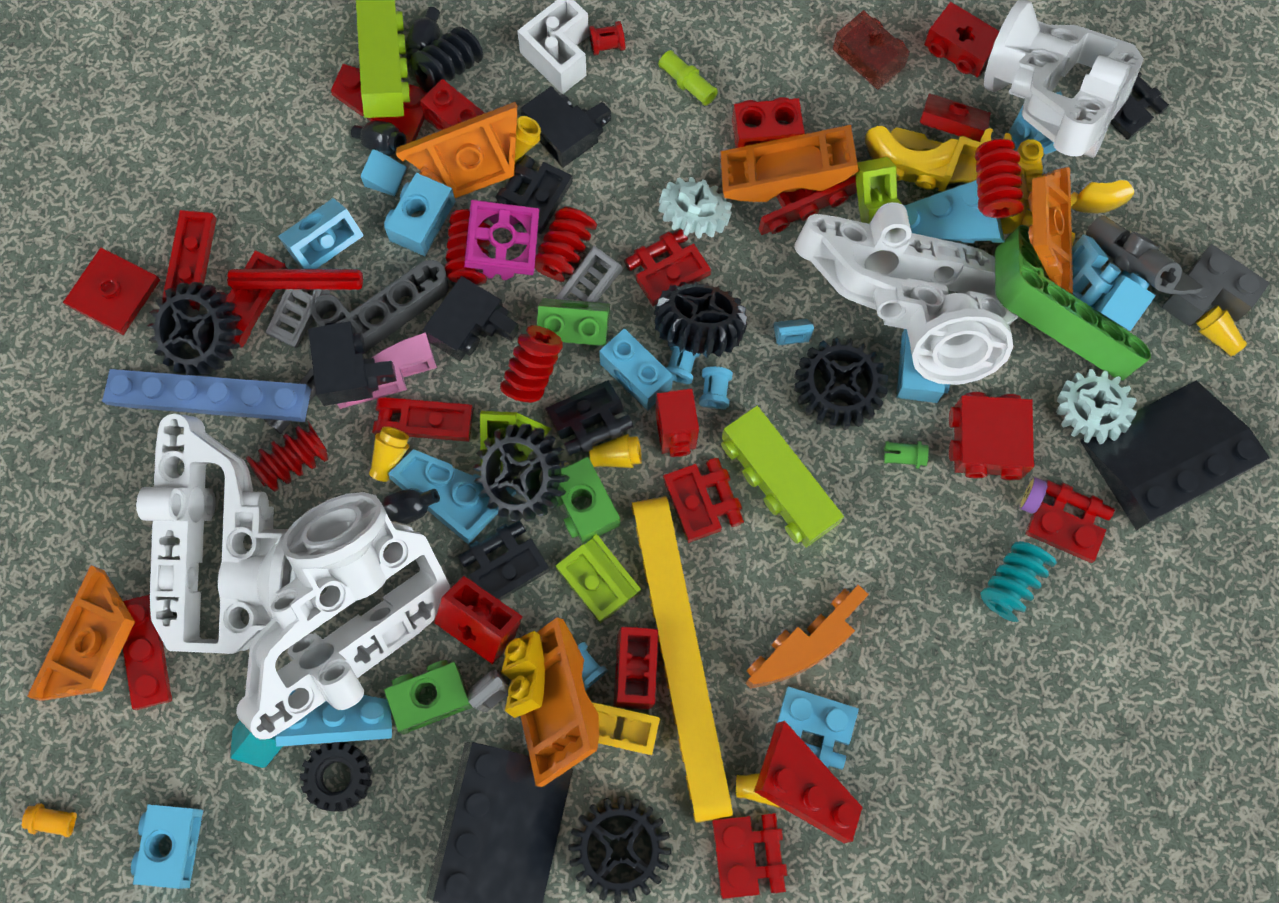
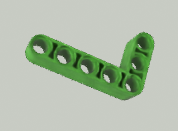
[995,225,1151,380]

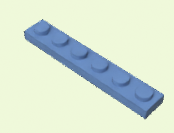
[102,369,311,422]

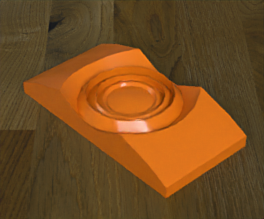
[720,125,859,202]
[520,617,599,787]

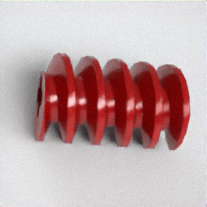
[975,139,1024,218]
[535,207,597,282]
[444,209,491,285]
[500,325,563,403]
[246,421,328,492]

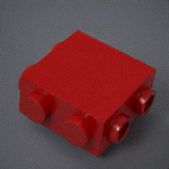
[949,392,1034,481]

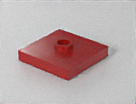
[920,93,991,142]
[63,247,160,335]

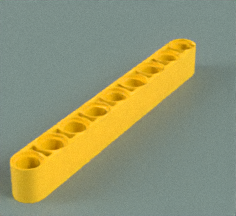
[631,496,733,823]

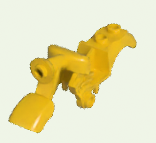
[865,126,1134,246]

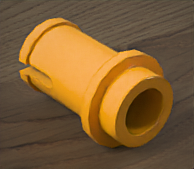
[22,803,77,837]

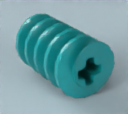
[980,541,1057,622]

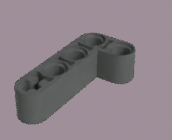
[310,260,449,354]

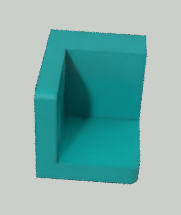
[230,720,283,768]

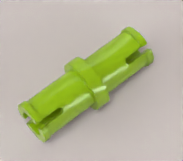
[658,50,718,106]

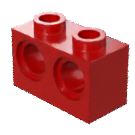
[420,79,485,131]
[732,97,805,148]
[655,388,699,457]

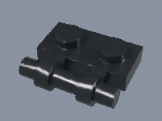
[1110,71,1169,140]
[495,155,573,235]
[546,380,633,456]
[458,521,550,601]

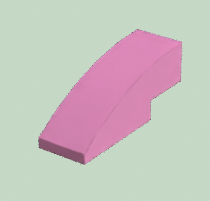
[337,332,437,409]

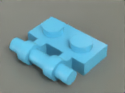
[1048,235,1121,309]
[777,686,859,770]

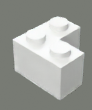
[517,0,589,94]

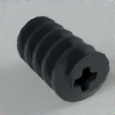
[410,27,483,93]

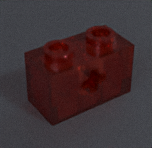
[833,10,910,90]

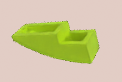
[856,157,902,252]

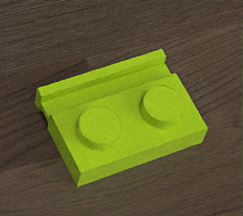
[555,534,641,624]

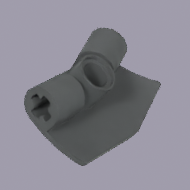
[1086,215,1203,295]

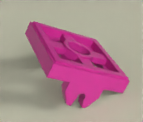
[464,200,539,280]

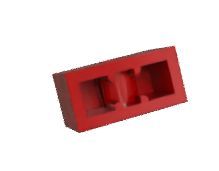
[924,1,999,78]
[434,576,523,664]
[613,627,658,710]

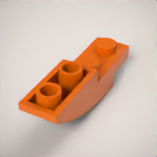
[745,585,869,689]

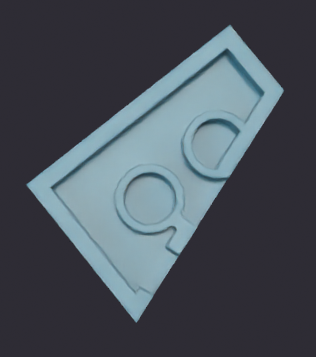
[904,180,1005,243]
[389,449,516,545]
[276,689,392,747]

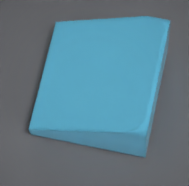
[361,149,407,196]
[773,319,814,345]

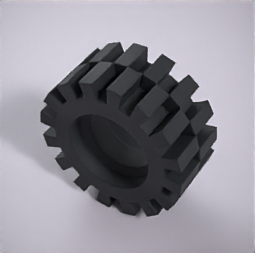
[300,742,373,812]

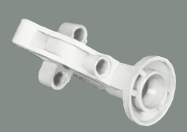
[984,0,1144,158]
[794,202,1019,385]
[136,414,298,654]
[236,492,450,740]

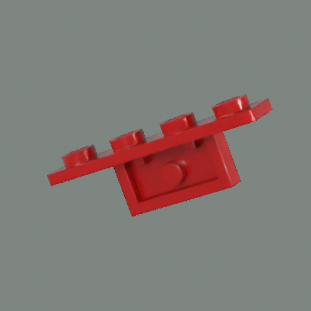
[758,175,857,235]

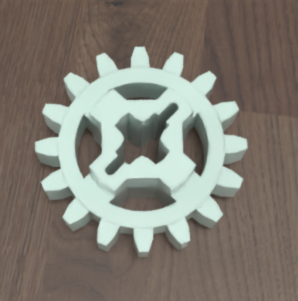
[658,177,732,238]
[1056,369,1137,444]

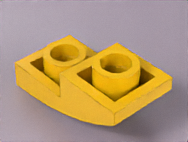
[501,631,545,718]

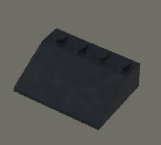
[1080,380,1270,531]
[426,742,573,903]

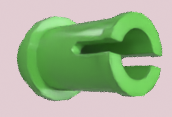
[884,441,929,469]

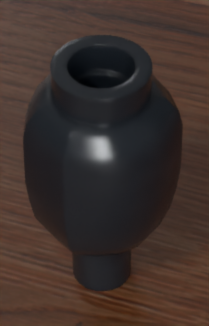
[405,7,440,61]
[351,120,407,156]
[382,488,440,524]

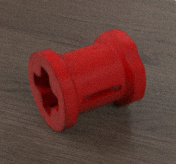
[589,21,626,56]

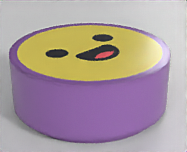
[1020,477,1047,514]

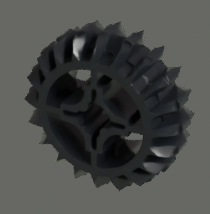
[654,281,747,358]
[147,282,243,376]
[794,337,888,430]
[473,424,570,521]
[568,796,671,903]

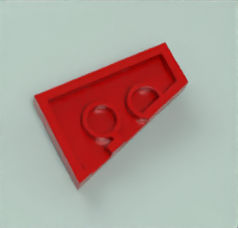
[331,64,427,144]
[754,721,862,843]

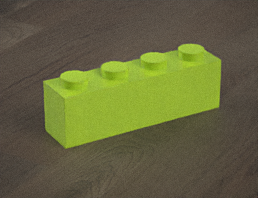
[356,0,410,118]
[721,405,844,548]

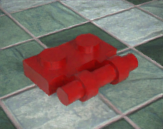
[624,228,711,307]
[663,458,744,543]
[1025,480,1115,563]
[712,813,788,899]

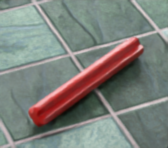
[227,269,363,290]

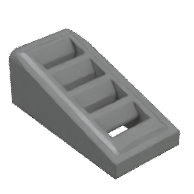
[555,246,623,302]
[266,289,330,348]
[467,669,509,713]

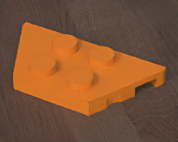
[396,102,517,198]
[1028,167,1073,294]
[27,565,135,701]

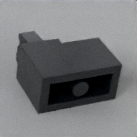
[520,86,611,168]
[422,276,519,361]
[308,321,397,406]

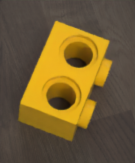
[592,702,660,755]

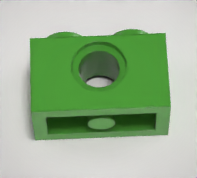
[537,298,610,346]
[555,457,620,545]
[384,660,473,735]

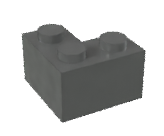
[1162,244,1270,327]

